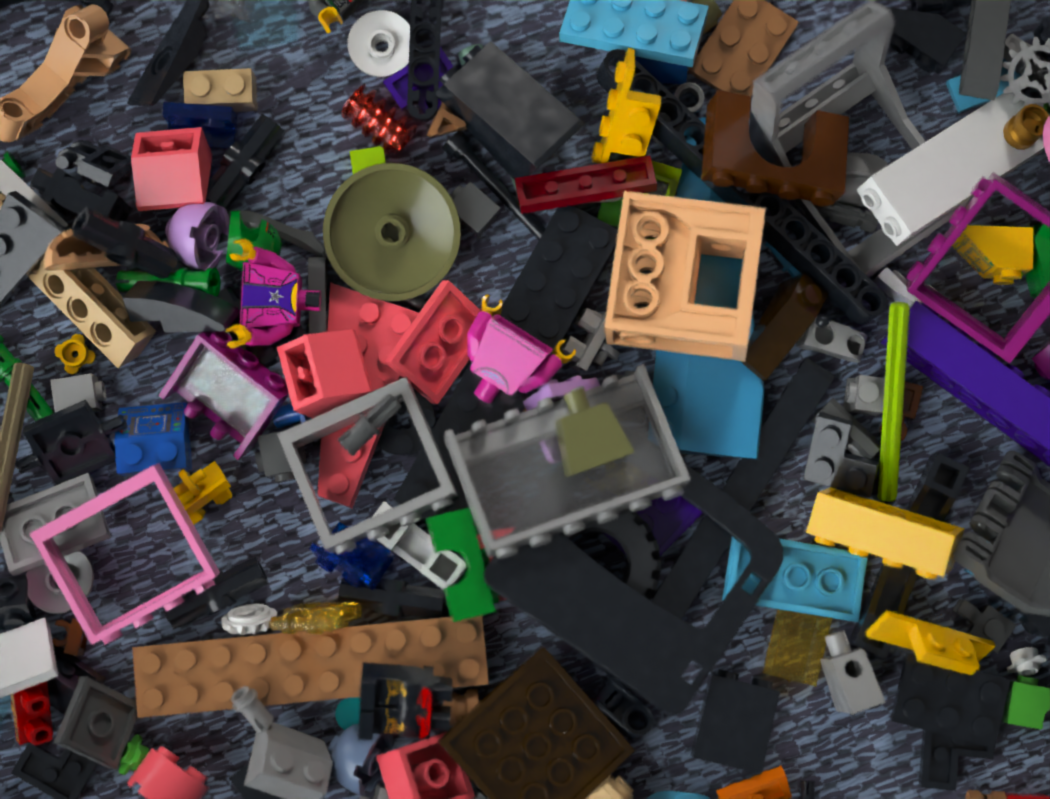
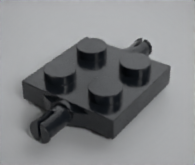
[15,399,127,485]

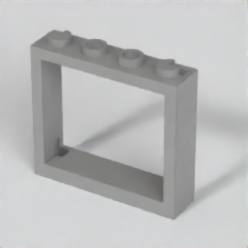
[277,377,459,555]

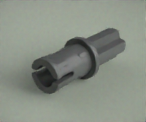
[338,394,401,456]

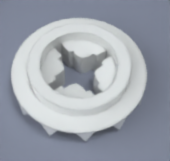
[221,604,278,636]

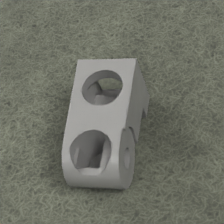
[796,316,868,363]

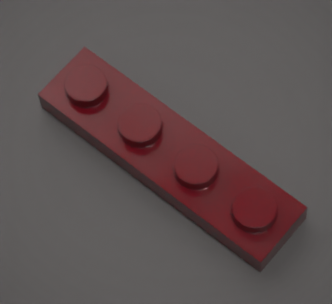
[515,155,657,214]

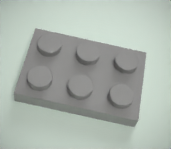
[0,473,111,576]

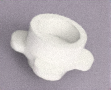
[1007,647,1046,676]

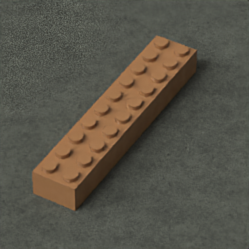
[132,615,489,718]

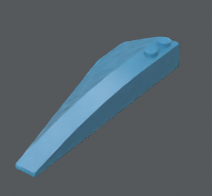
[647,118,765,459]

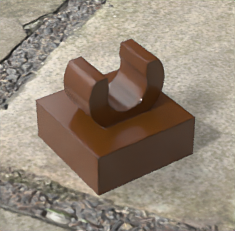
[52,618,88,656]

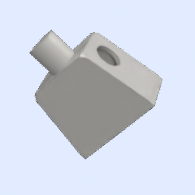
[820,630,885,714]

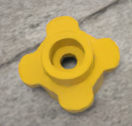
[54,334,95,374]

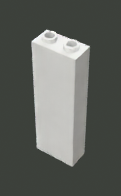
[856,90,1045,246]

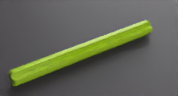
[877,302,910,502]

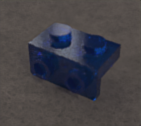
[309,522,396,591]

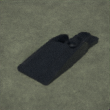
[127,0,210,106]

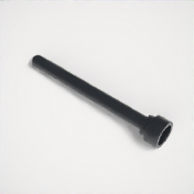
[442,130,546,241]

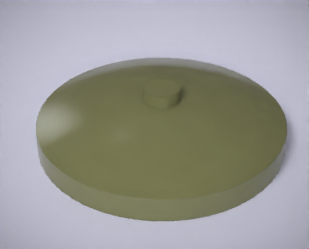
[323,163,461,301]

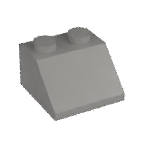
[245,722,332,799]

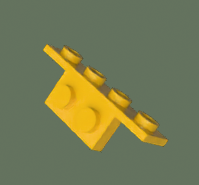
[592,48,661,164]
[866,611,996,675]

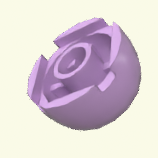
[165,202,229,271]

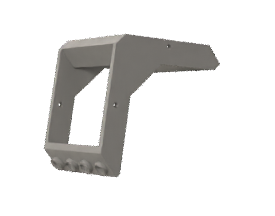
[749,0,970,277]

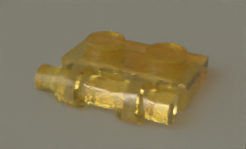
[270,602,362,635]

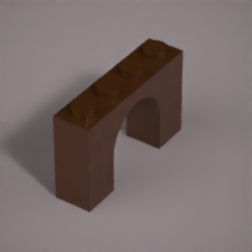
[701,90,849,206]

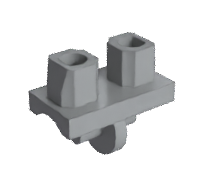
[560,308,620,371]

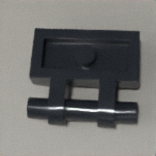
[55,140,132,187]

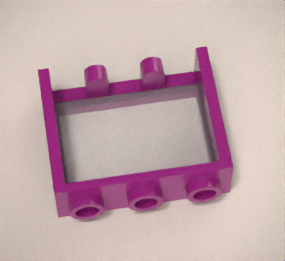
[158,331,289,460]

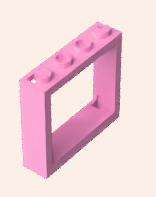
[29,463,220,645]

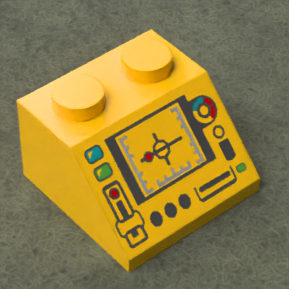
[952,225,1033,285]

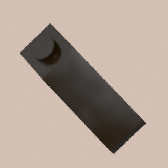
[740,272,828,381]

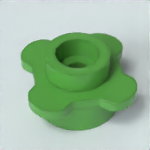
[119,734,149,775]

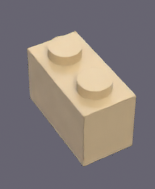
[183,68,257,114]

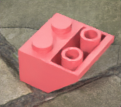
[131,127,213,211]
[277,329,373,418]

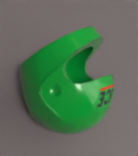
[226,210,282,272]

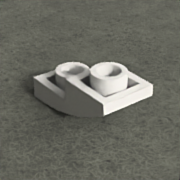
[873,267,937,306]

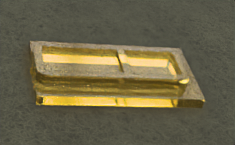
[762,609,832,686]

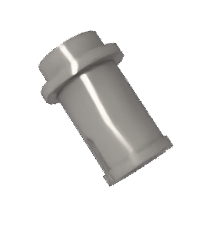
[231,686,274,732]

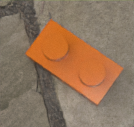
[716,766,792,799]

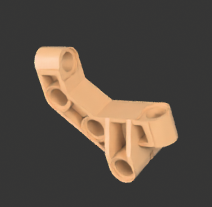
[0,4,131,142]

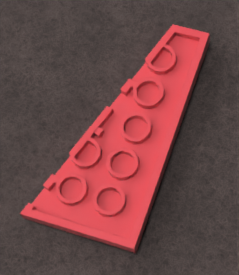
[318,282,419,509]

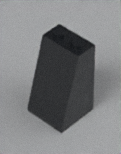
[435,41,584,180]

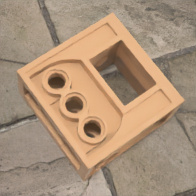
[604,191,765,362]

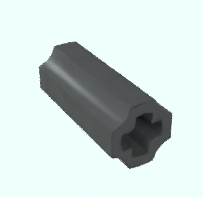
[811,398,881,459]

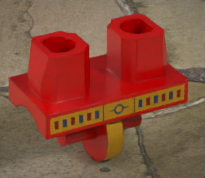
[10,681,53,745]

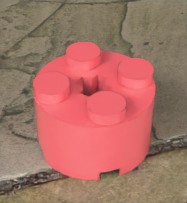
[127,746,209,799]

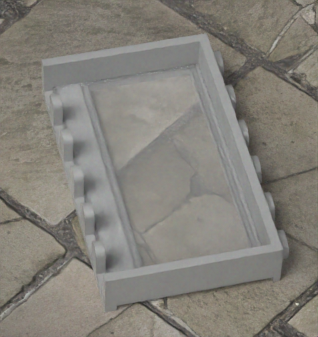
[444,364,691,559]

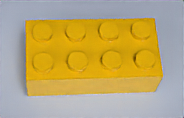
[806,487,965,579]

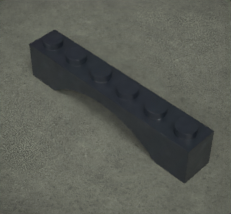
[848,453,970,659]

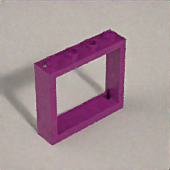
[906,172,1050,363]

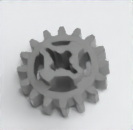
[1000,37,1050,107]

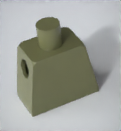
[555,388,635,478]

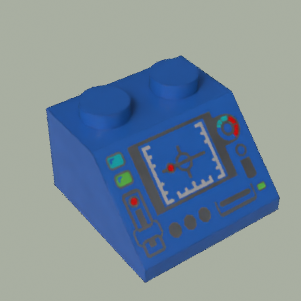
[114,402,192,476]

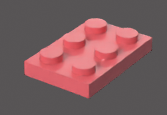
[384,280,481,405]

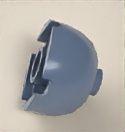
[328,724,393,796]

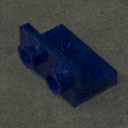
[162,102,237,149]

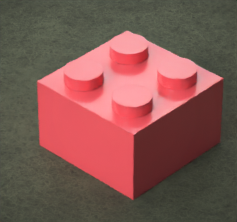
[376,731,475,799]

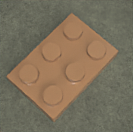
[688,0,799,97]

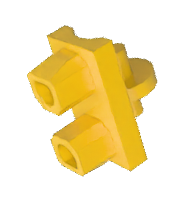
[173,461,232,525]

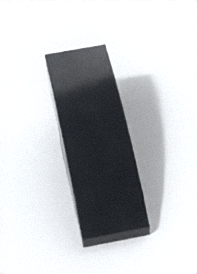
[122,281,240,333]

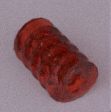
[341,83,418,155]

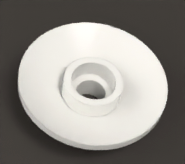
[348,10,410,77]

